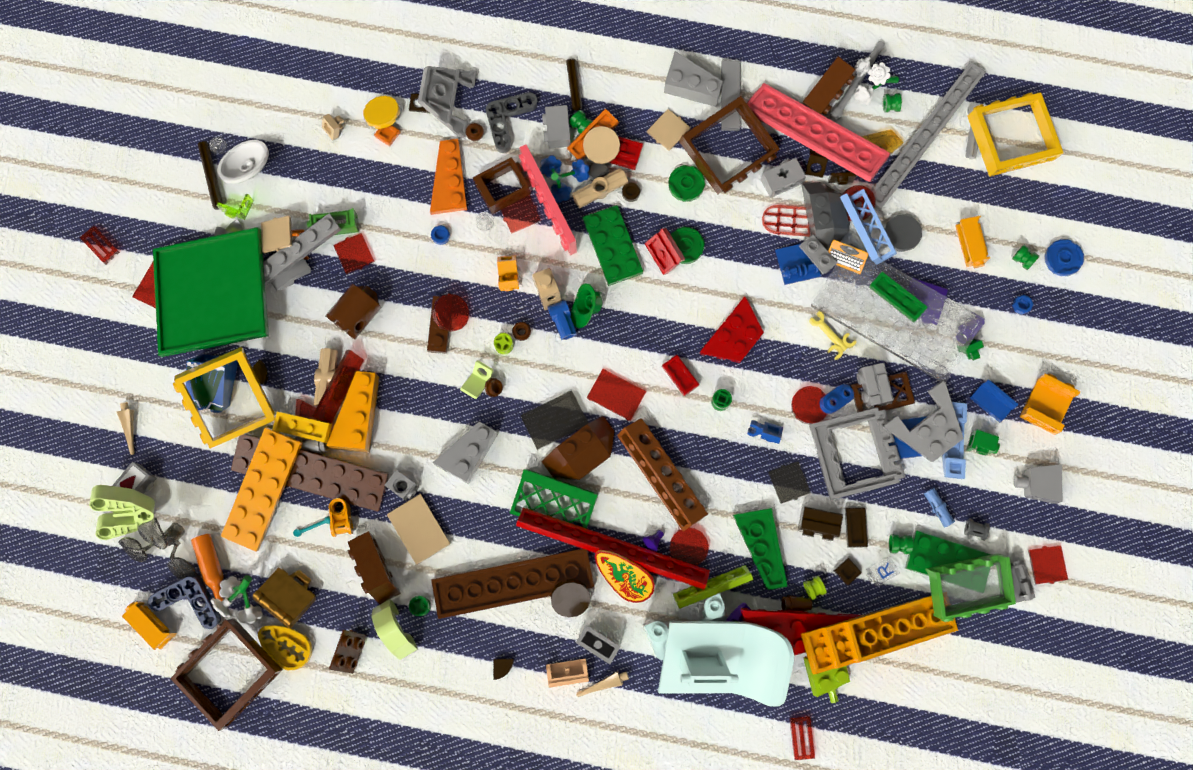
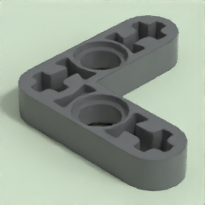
[486,93,538,153]

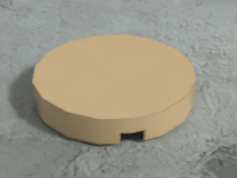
[583,126,620,164]

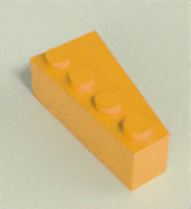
[326,371,379,453]

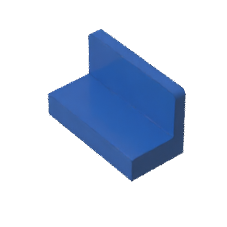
[969,380,1018,423]

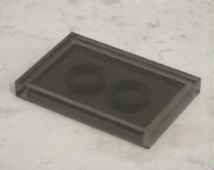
[520,390,588,450]

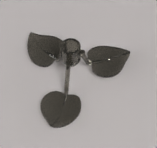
[118,518,202,580]

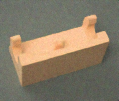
[546,659,589,688]

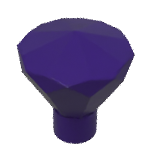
[642,530,664,552]

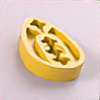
[258,626,312,670]

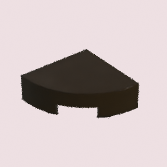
[253,359,268,386]
[493,659,514,680]

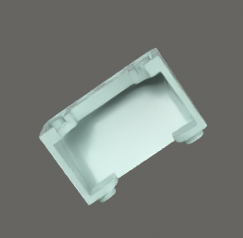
[643,593,727,660]

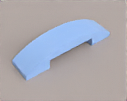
[942,402,967,479]

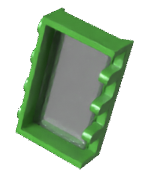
[925,553,1016,622]

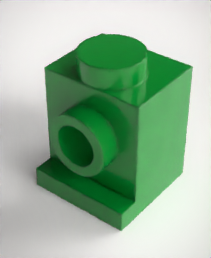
[966,430,1000,456]

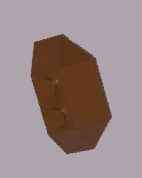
[541,416,614,480]

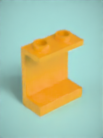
[1020,374,1081,435]

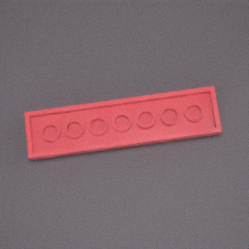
[747,83,890,182]

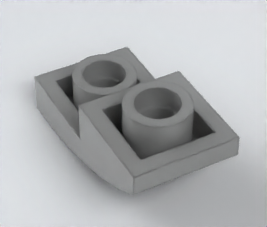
[271,258,311,292]

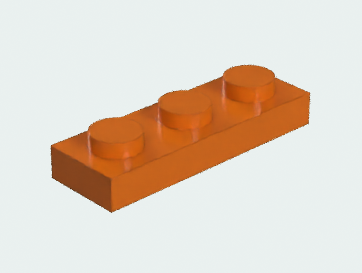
[567,109,619,160]

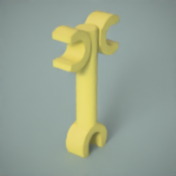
[809,311,857,360]

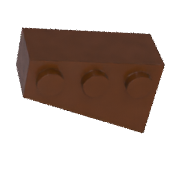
[803,57,856,116]
[347,531,401,604]

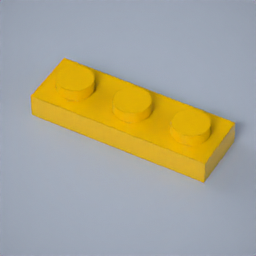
[272,412,332,443]

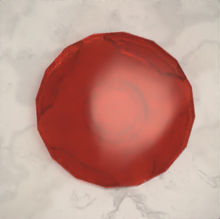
[432,294,469,332]
[791,386,827,425]
[669,528,709,566]

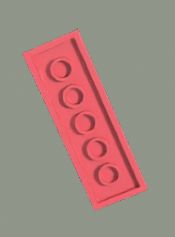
[518,144,577,255]

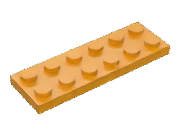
[221,428,302,552]

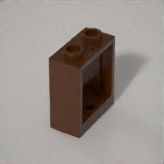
[473,157,532,214]

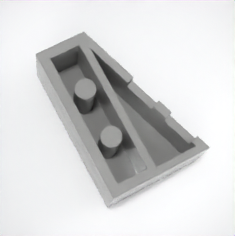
[664,51,723,107]
[432,422,498,485]

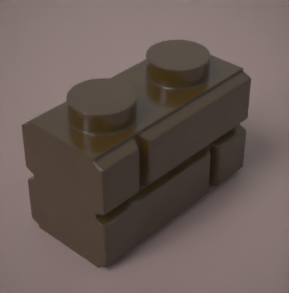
[798,506,843,541]

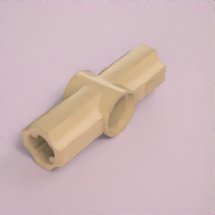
[572,168,628,209]
[314,348,338,408]

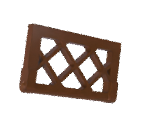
[850,371,915,413]

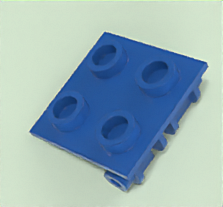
[775,244,821,285]

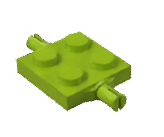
[803,656,850,703]

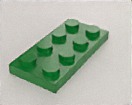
[582,205,643,286]
[905,531,992,593]

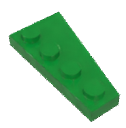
[732,508,787,590]

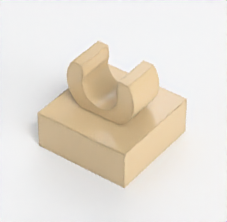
[322,114,344,140]

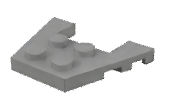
[418,66,477,138]
[882,381,964,462]

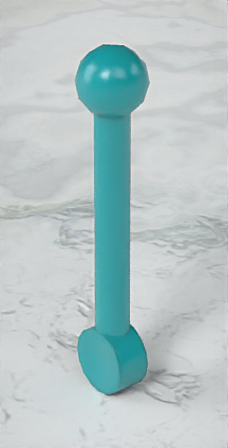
[293,516,330,537]

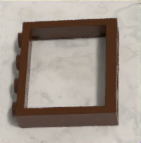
[679,96,780,195]
[170,618,283,731]

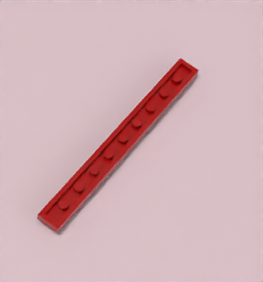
[516,507,710,590]

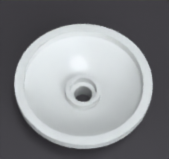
[217,140,269,184]

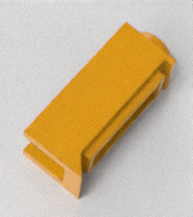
[955,216,990,268]
[122,601,177,650]

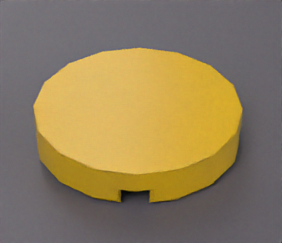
[363,96,400,129]

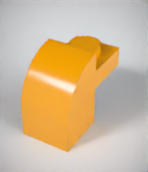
[497,255,519,291]

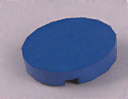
[1044,239,1084,277]

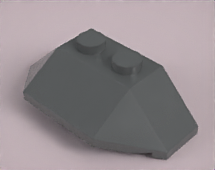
[801,182,850,251]

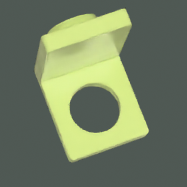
[460,360,493,399]

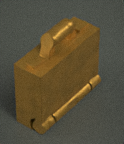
[252,567,316,629]

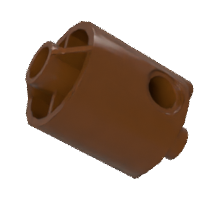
[325,284,382,340]

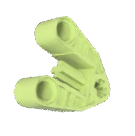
[89,485,155,540]
[372,599,418,660]

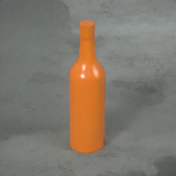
[191,534,224,601]

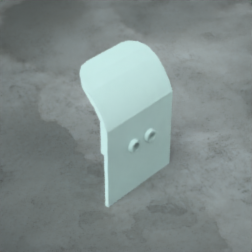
[658,621,794,706]

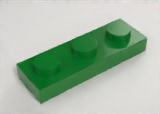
[869,272,928,323]

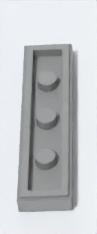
[721,60,740,131]

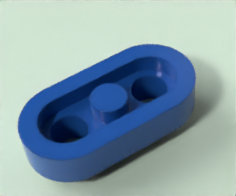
[819,384,854,414]

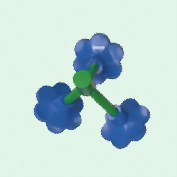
[539,155,589,203]

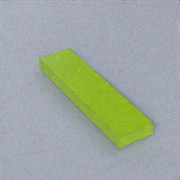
[673,565,753,609]

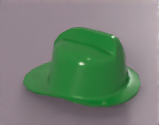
[571,283,603,328]

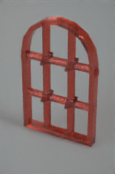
[762,205,810,237]

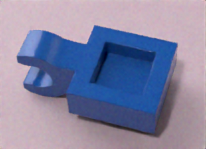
[747,420,783,444]

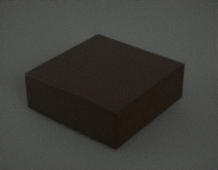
[833,558,862,586]

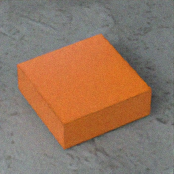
[374,125,401,147]

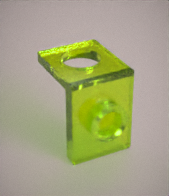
[217,193,254,220]

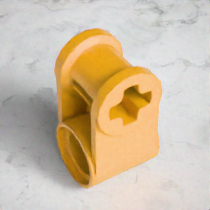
[329,498,354,537]

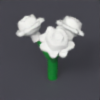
[854,57,899,105]

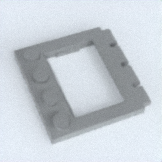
[809,408,905,500]

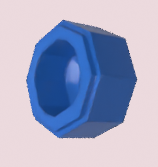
[1012,295,1034,315]

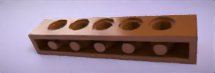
[617,418,708,532]

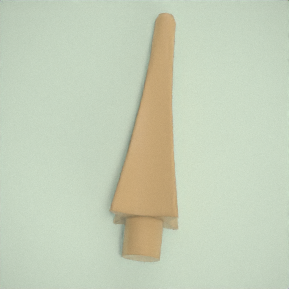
[116,402,135,455]
[576,671,629,697]

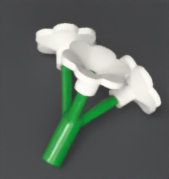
[211,575,263,624]

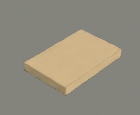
[387,494,450,565]

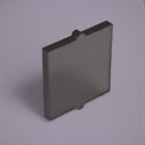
[768,461,811,504]

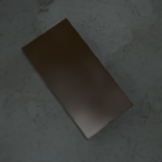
[844,508,868,548]

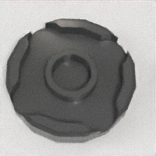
[885,215,922,252]

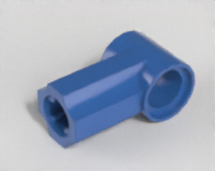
[547,300,577,340]

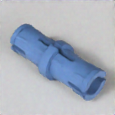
[923,487,955,528]

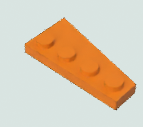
[430,139,467,215]

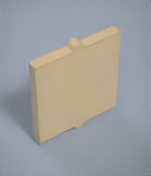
[647,109,691,151]
[261,215,292,253]

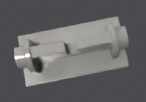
[799,235,837,274]
[1010,559,1036,603]

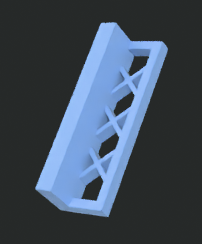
[840,189,897,265]

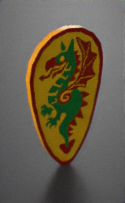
[595,550,655,603]

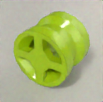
[494,333,514,355]
[803,576,827,600]

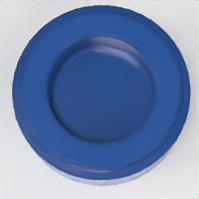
[431,225,450,245]

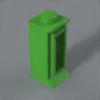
[307,208,359,235]

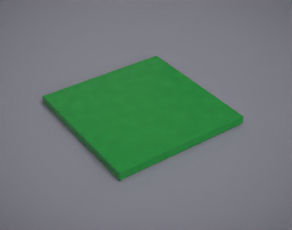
[153,227,269,357]

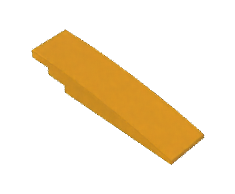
[801,592,958,674]

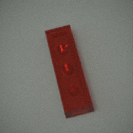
[312,350,364,424]

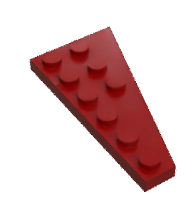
[740,608,861,656]

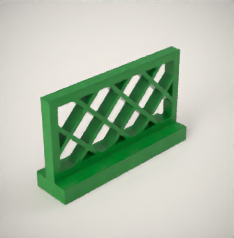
[510,469,599,529]

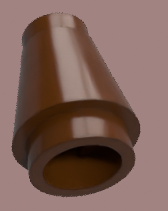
[781,595,812,611]

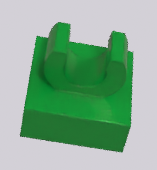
[956,339,984,361]

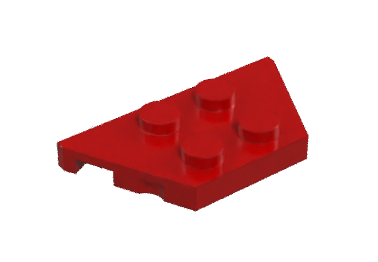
[699,297,764,363]

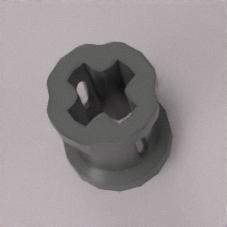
[964,518,990,541]

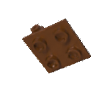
[329,630,367,674]

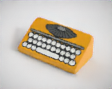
[828,240,869,274]

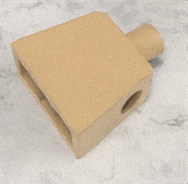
[532,268,561,310]

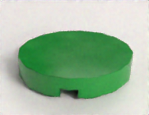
[668,165,705,202]
[671,227,704,264]

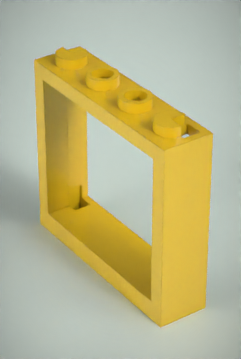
[967,92,1064,177]
[173,347,276,449]

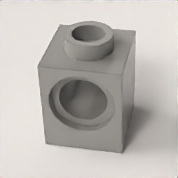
[384,470,418,501]

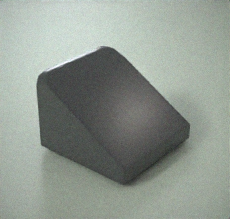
[588,162,609,182]

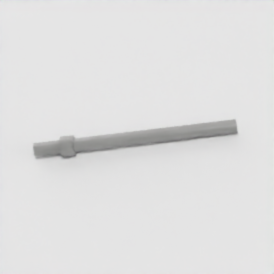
[829,41,885,122]

